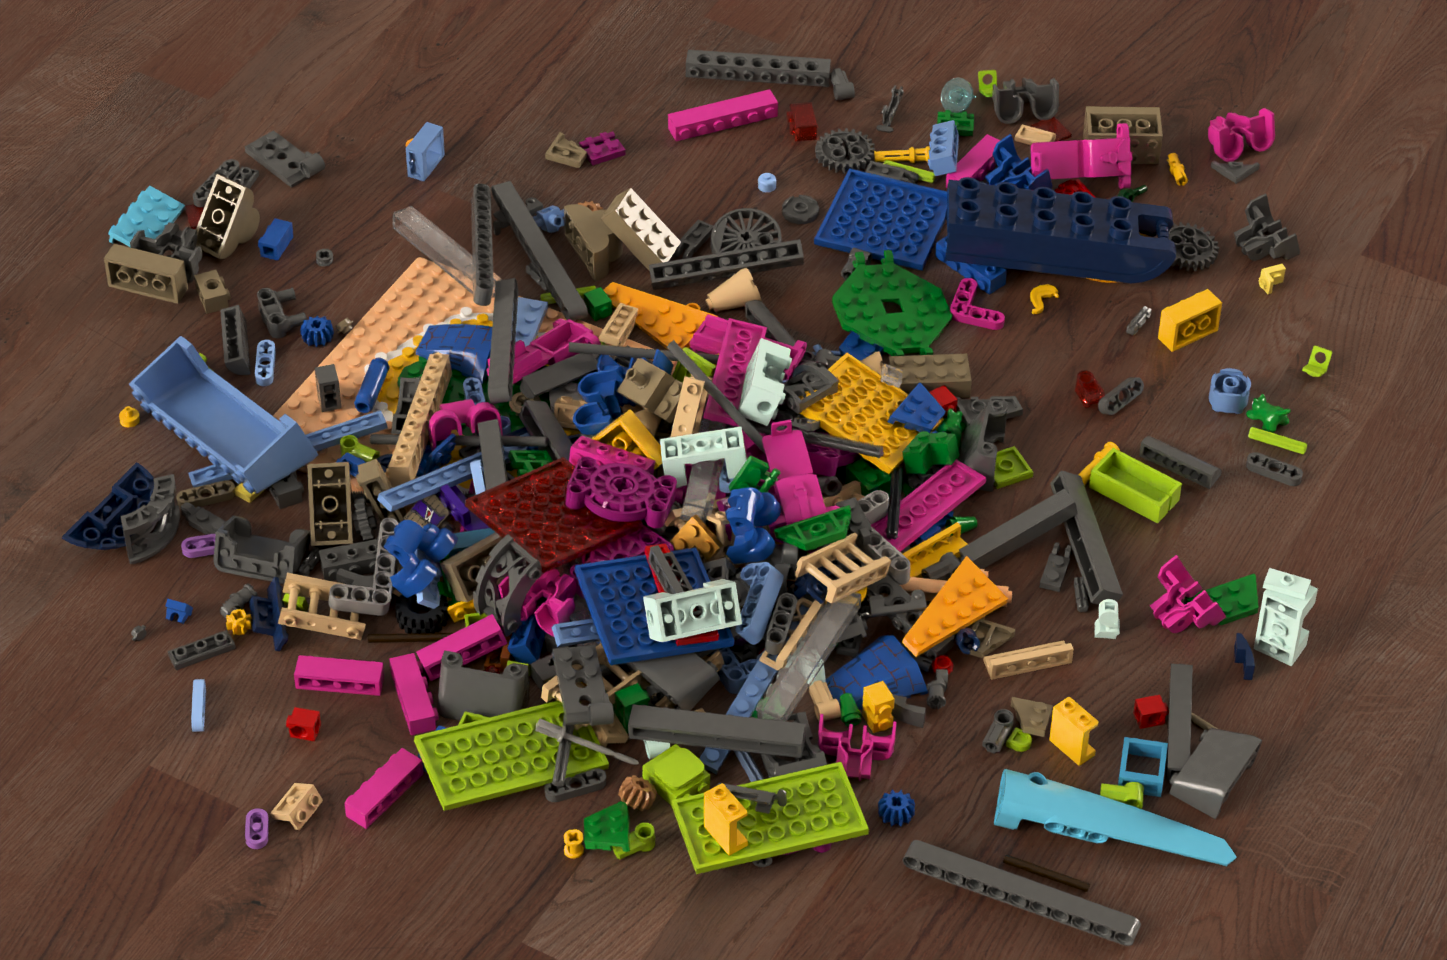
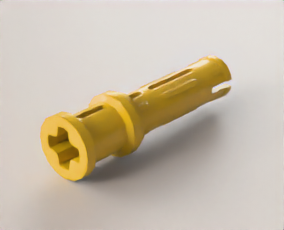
[874,146,930,163]
[1078,442,1120,485]

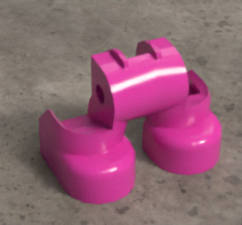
[1208,108,1275,162]
[428,399,503,451]
[1150,555,1226,633]
[498,566,576,637]
[818,714,897,781]

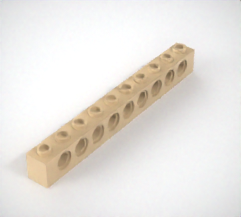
[388,353,452,487]

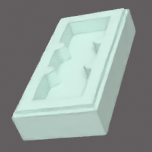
[1263,568,1311,600]

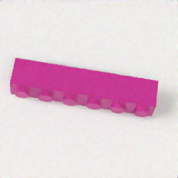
[668,89,778,141]

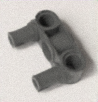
[257,287,307,339]

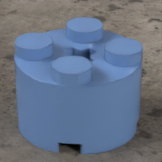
[1209,368,1251,414]

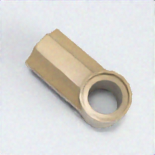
[809,680,841,722]

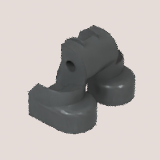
[992,77,1059,124]
[1234,193,1300,261]
[130,222,202,284]
[742,542,807,610]

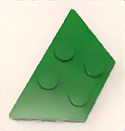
[774,505,852,551]
[1184,574,1259,626]
[584,801,630,852]

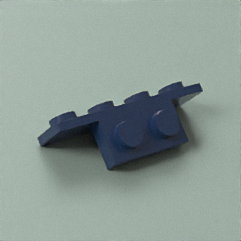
[793,566,830,604]
[249,577,288,651]

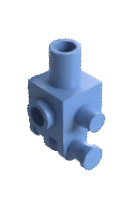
[533,205,564,233]

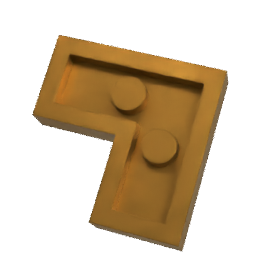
[670,515,724,561]

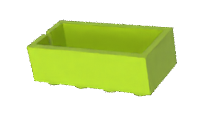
[1089,448,1182,523]

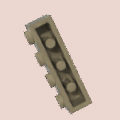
[356,459,406,532]

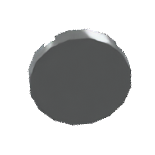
[782,195,819,224]

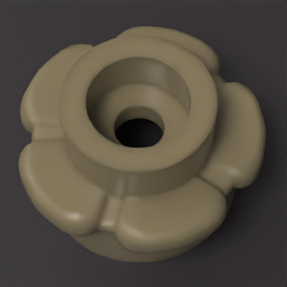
[335,317,353,334]

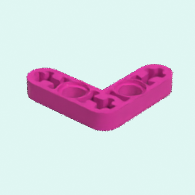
[950,278,1005,330]

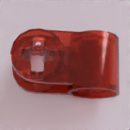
[1075,370,1105,408]

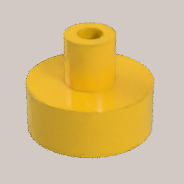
[119,406,140,427]

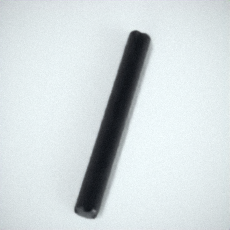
[886,467,903,540]

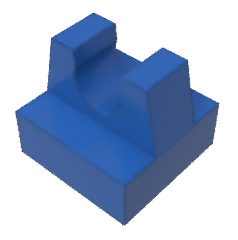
[165,599,193,624]

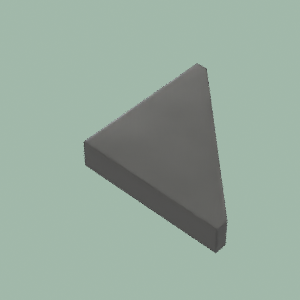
[1211,160,1260,184]

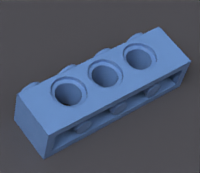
[928,120,959,176]

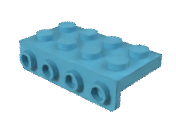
[108,186,185,248]

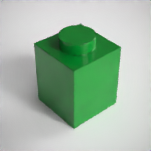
[584,287,612,321]

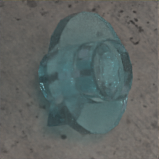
[941,77,977,113]

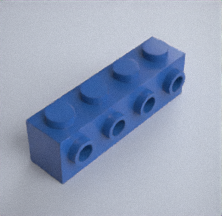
[935,236,1007,295]

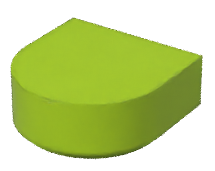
[1006,727,1032,752]

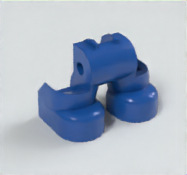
[985,134,1053,190]
[597,349,673,407]
[573,368,624,436]
[725,487,781,564]
[384,520,458,598]

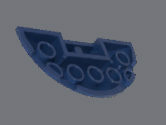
[62,462,154,550]

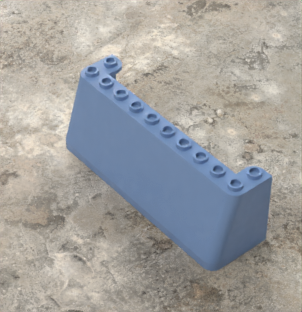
[129,336,318,494]

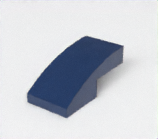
[1234,633,1255,680]

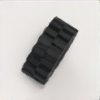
[395,594,449,634]

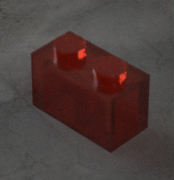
[787,102,817,141]

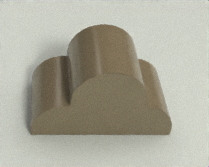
[196,174,260,259]
[564,204,623,281]
[307,462,354,547]

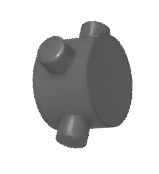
[131,625,147,641]

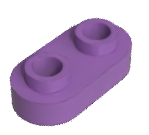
[181,534,215,558]
[245,808,269,849]

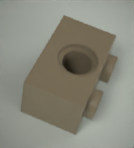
[194,270,231,314]

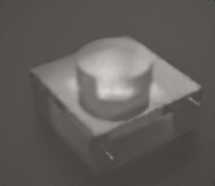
[881,364,903,388]

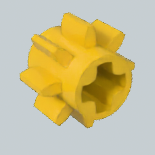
[226,609,252,635]

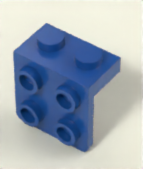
[416,433,456,477]

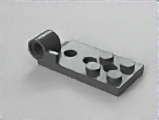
[245,130,325,188]
[552,645,614,726]

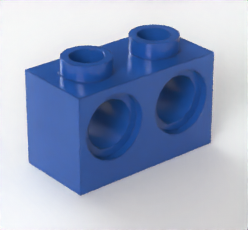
[508,614,546,664]

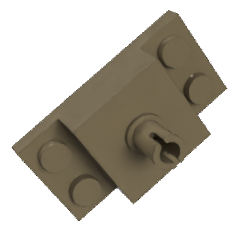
[616,358,683,423]

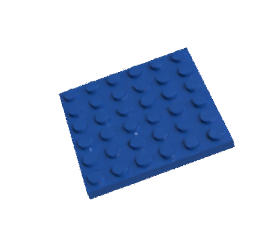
[814,168,947,271]
[574,548,735,665]

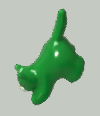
[1246,394,1291,433]
[936,409,966,448]

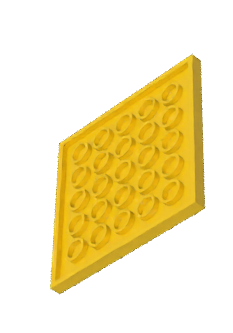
[798,353,944,474]

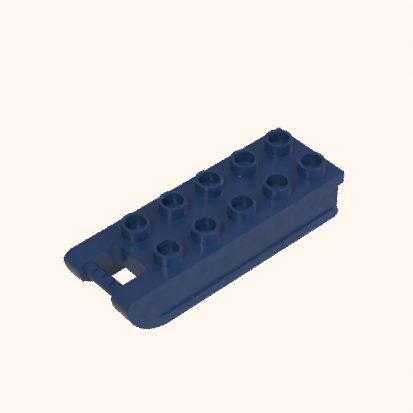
[945,177,1176,283]

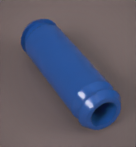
[354,357,389,413]

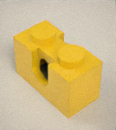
[862,681,895,733]

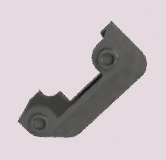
[958,400,1008,492]
[214,516,311,584]
[437,650,530,720]
[623,652,720,710]
[1169,728,1262,819]

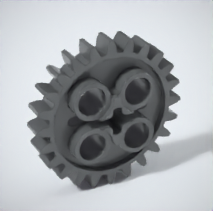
[815,128,875,174]
[1169,222,1219,271]

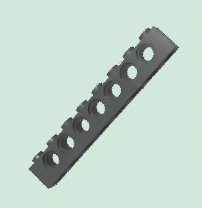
[686,50,831,87]
[649,239,804,290]
[818,536,955,660]

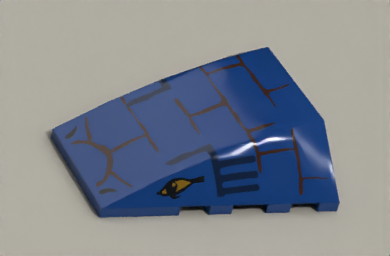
[415,324,492,384]
[826,635,928,710]

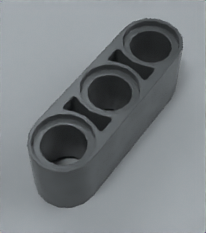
[765,593,797,655]

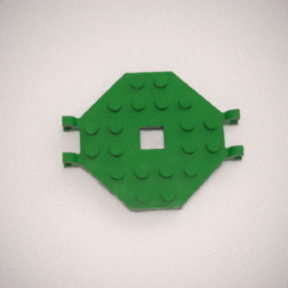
[832,250,952,356]

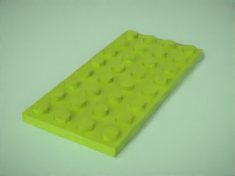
[414,700,609,811]
[671,762,869,874]

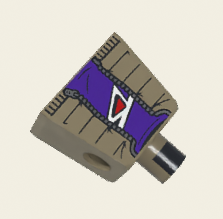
[404,494,456,533]

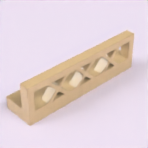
[599,303,638,360]
[760,597,825,673]
[983,640,1074,680]

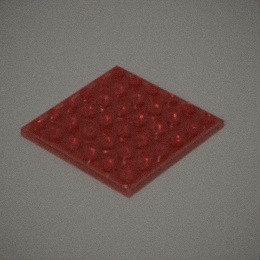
[465,457,642,573]

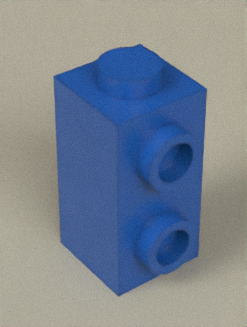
[258,218,294,261]

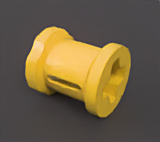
[564,829,584,859]

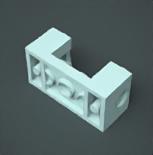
[738,338,792,426]
[660,427,747,488]
[643,579,742,642]
[1254,585,1318,666]

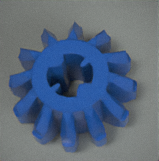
[300,315,334,347]
[878,789,915,827]

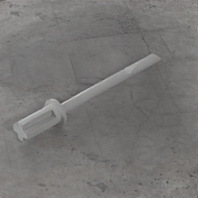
[535,719,639,765]

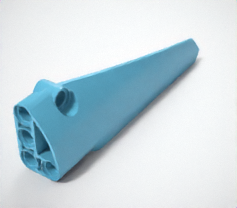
[994,769,1237,866]

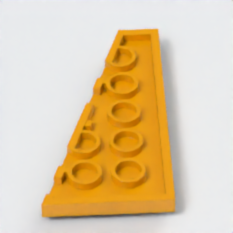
[604,282,718,350]
[902,556,1008,657]

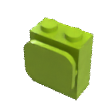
[643,744,710,806]

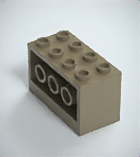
[1083,106,1163,164]

